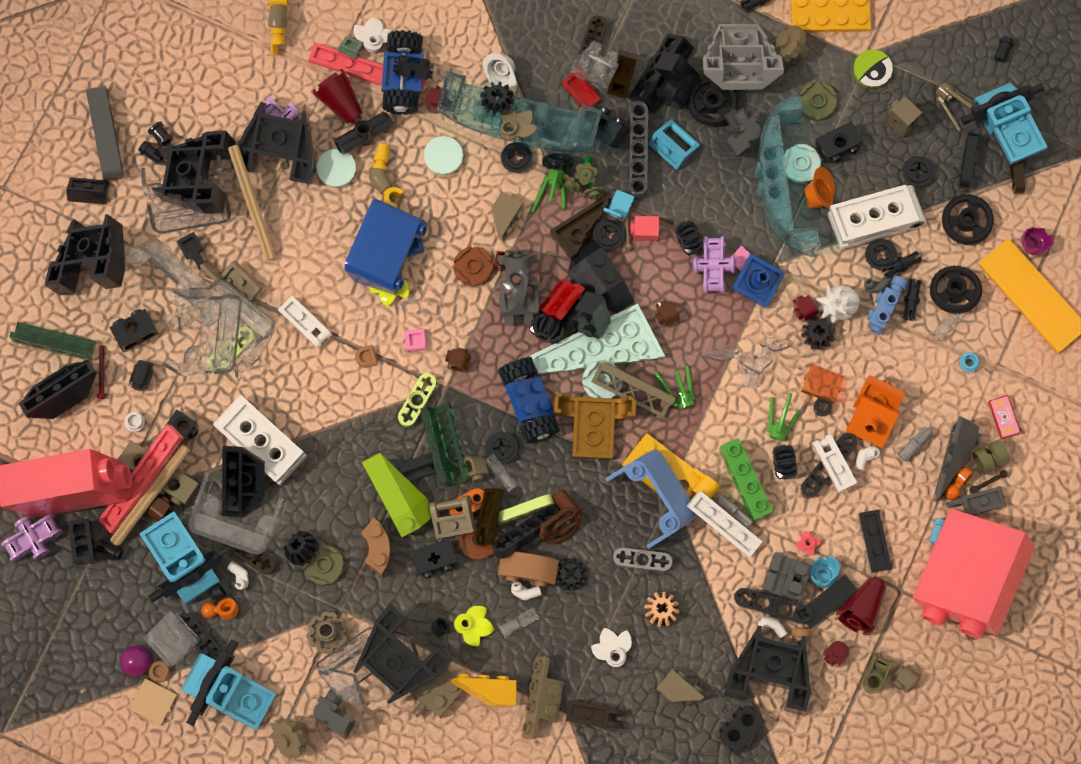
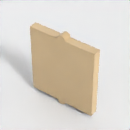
[129,679,177,725]

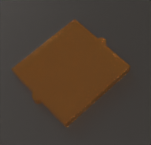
[801,364,844,404]

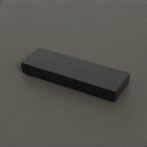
[858,509,892,574]
[797,575,857,629]

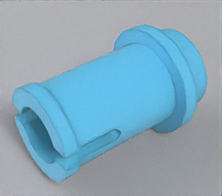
[929,518,945,544]

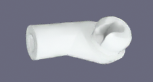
[854,446,880,471]
[227,561,249,590]
[511,582,542,601]
[758,616,788,639]

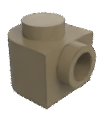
[461,456,488,482]
[892,665,921,692]

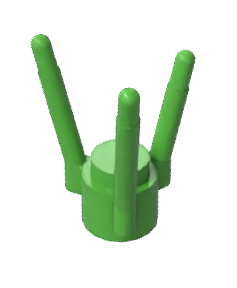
[531,169,566,213]
[654,365,696,410]
[767,393,801,441]

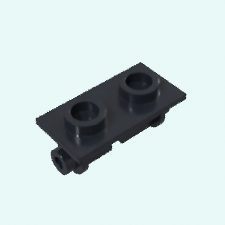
[393,55,435,80]
[394,452,438,481]

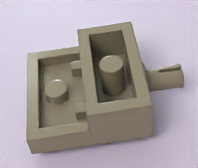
[410,668,463,718]

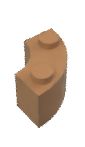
[361,517,391,578]
[498,552,559,588]

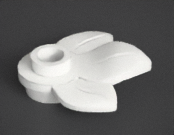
[354,17,392,53]
[591,628,632,667]

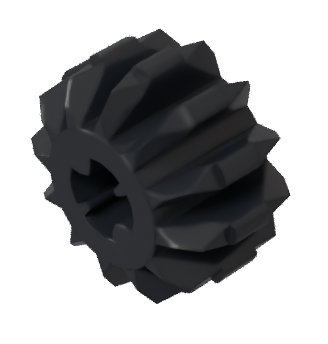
[480,81,514,116]
[674,220,704,256]
[530,314,565,344]
[801,316,835,351]
[772,445,797,480]
[283,530,319,566]

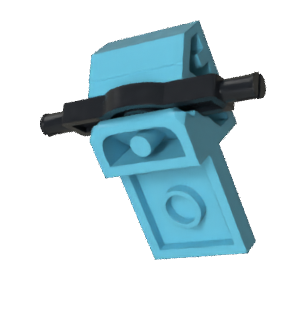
[961,83,1048,165]
[139,512,231,605]
[180,639,276,730]

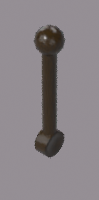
[969,470,1008,494]

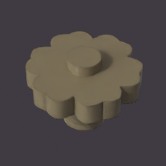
[774,25,808,64]
[306,612,348,654]
[271,718,309,759]

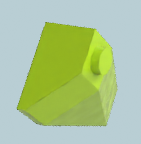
[362,453,432,537]

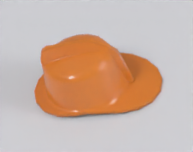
[805,167,835,208]

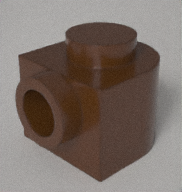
[655,300,680,327]
[445,348,471,372]
[147,495,174,522]

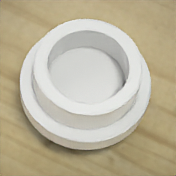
[124,412,145,432]

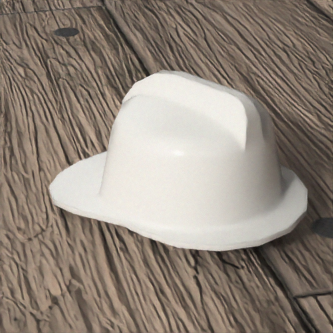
[483,53,517,93]

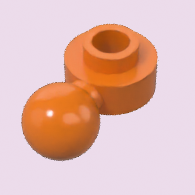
[944,467,974,500]
[201,598,239,620]

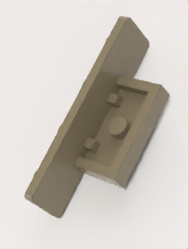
[200,261,265,321]
[522,656,564,739]

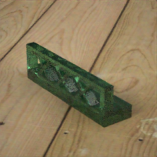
[9,322,96,362]
[420,402,469,487]

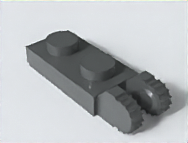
[946,486,1007,515]

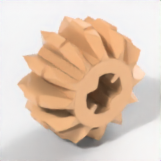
[644,592,679,627]

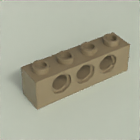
[118,440,201,507]

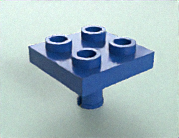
[731,253,785,308]

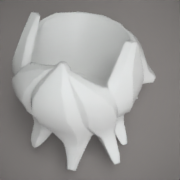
[816,286,860,324]

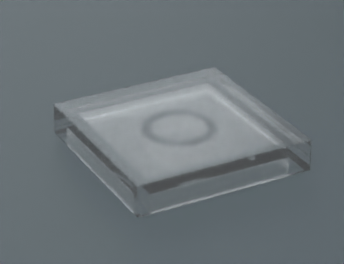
[143,610,200,668]

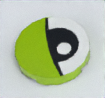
[853,49,893,89]

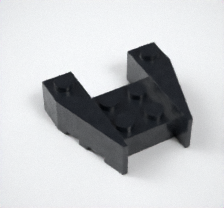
[231,102,316,184]
[152,130,236,214]
[44,214,125,295]
[353,604,453,704]
[723,625,811,716]

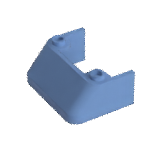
[605,450,697,548]

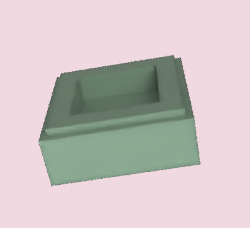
[338,36,364,59]

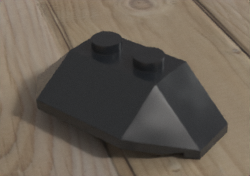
[568,237,634,313]
[19,360,97,419]
[222,445,265,517]

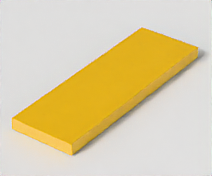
[978,238,1081,353]

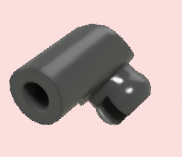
[864,276,893,293]

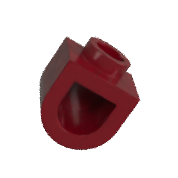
[426,86,449,114]
[792,295,819,322]
[822,641,849,668]

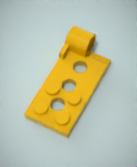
[622,433,720,500]

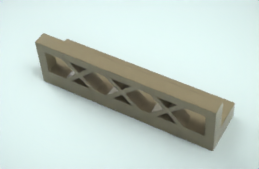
[591,360,676,418]

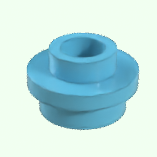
[959,352,980,372]

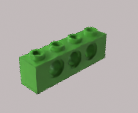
[718,438,773,523]

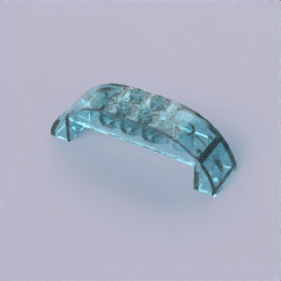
[437,71,602,153]
[754,93,820,257]

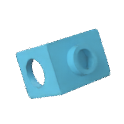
[603,190,634,222]

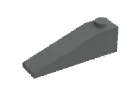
[932,416,981,502]

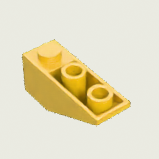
[451,674,516,707]

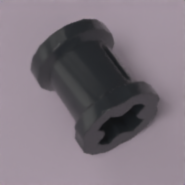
[148,121,174,148]

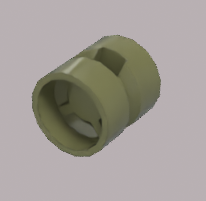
[973,439,1011,475]

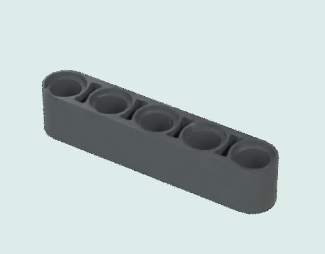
[86,85,124,181]
[629,101,648,200]

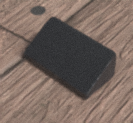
[66,177,110,205]

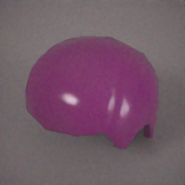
[1021,227,1054,256]
[120,645,153,677]

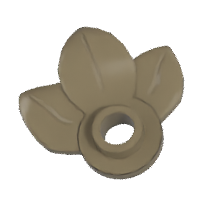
[500,108,537,140]

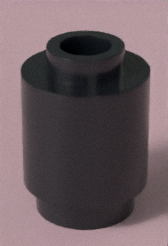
[129,360,154,391]

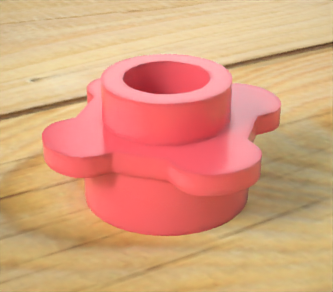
[796,531,820,556]

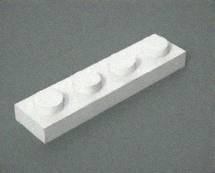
[687,490,762,557]

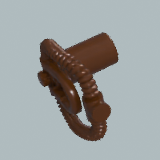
[538,489,583,544]

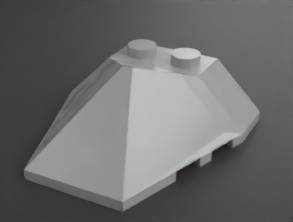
[703,24,784,90]

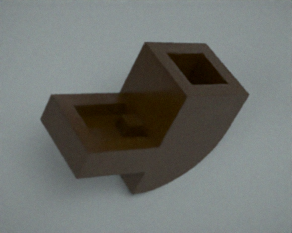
[607,49,638,99]

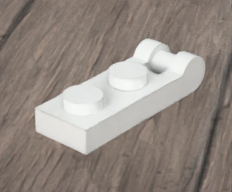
[278,296,332,349]
[812,434,857,493]

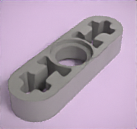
[613,548,672,572]

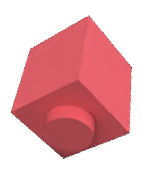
[630,216,659,241]

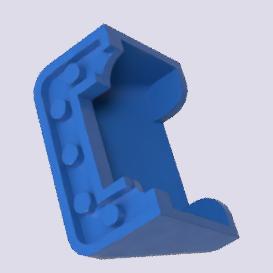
[345,199,427,295]

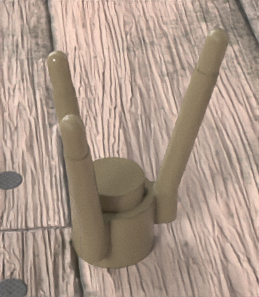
[936,82,975,132]

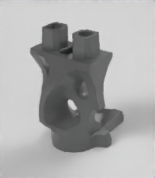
[498,249,539,325]

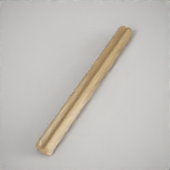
[228,145,275,260]
[111,444,190,546]

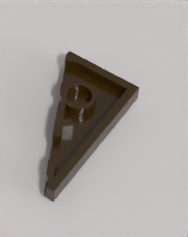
[550,194,612,261]

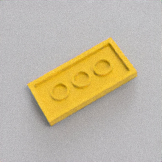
[790,0,871,33]

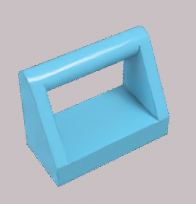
[648,119,701,170]

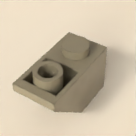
[492,191,524,241]
[655,669,704,704]

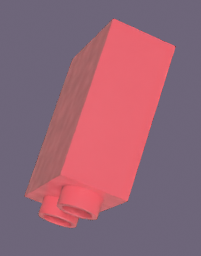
[0,449,132,518]
[913,508,1035,639]

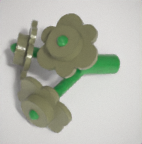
[563,156,605,199]

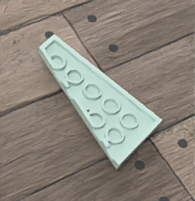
[530,304,665,375]

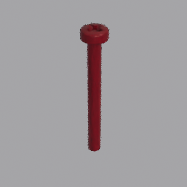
[97,345,107,399]

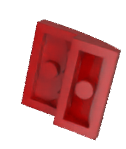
[539,279,585,320]

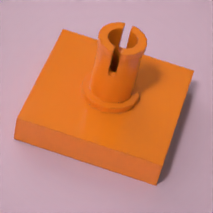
[853,375,906,410]
[846,394,900,448]

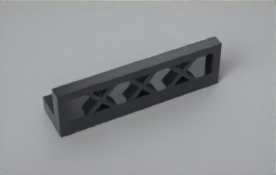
[629,33,694,112]

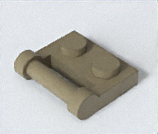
[429,495,476,539]

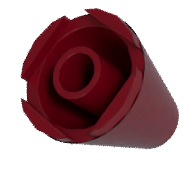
[311,68,363,125]
[836,577,886,635]

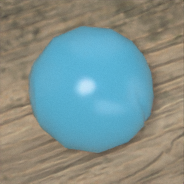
[809,556,841,587]

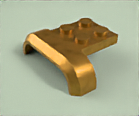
[554,393,636,460]

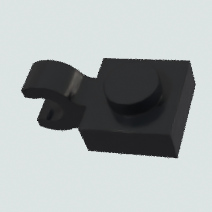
[176,232,205,270]

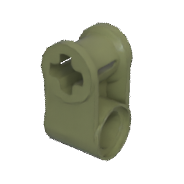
[863,652,894,694]

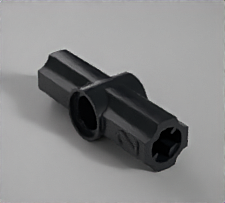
[334,111,393,155]

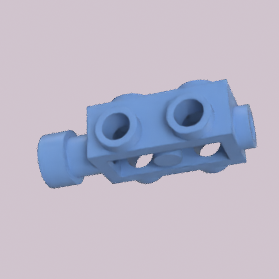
[866,276,908,335]

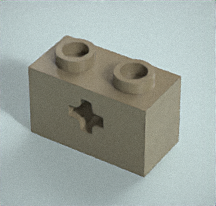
[886,97,922,138]

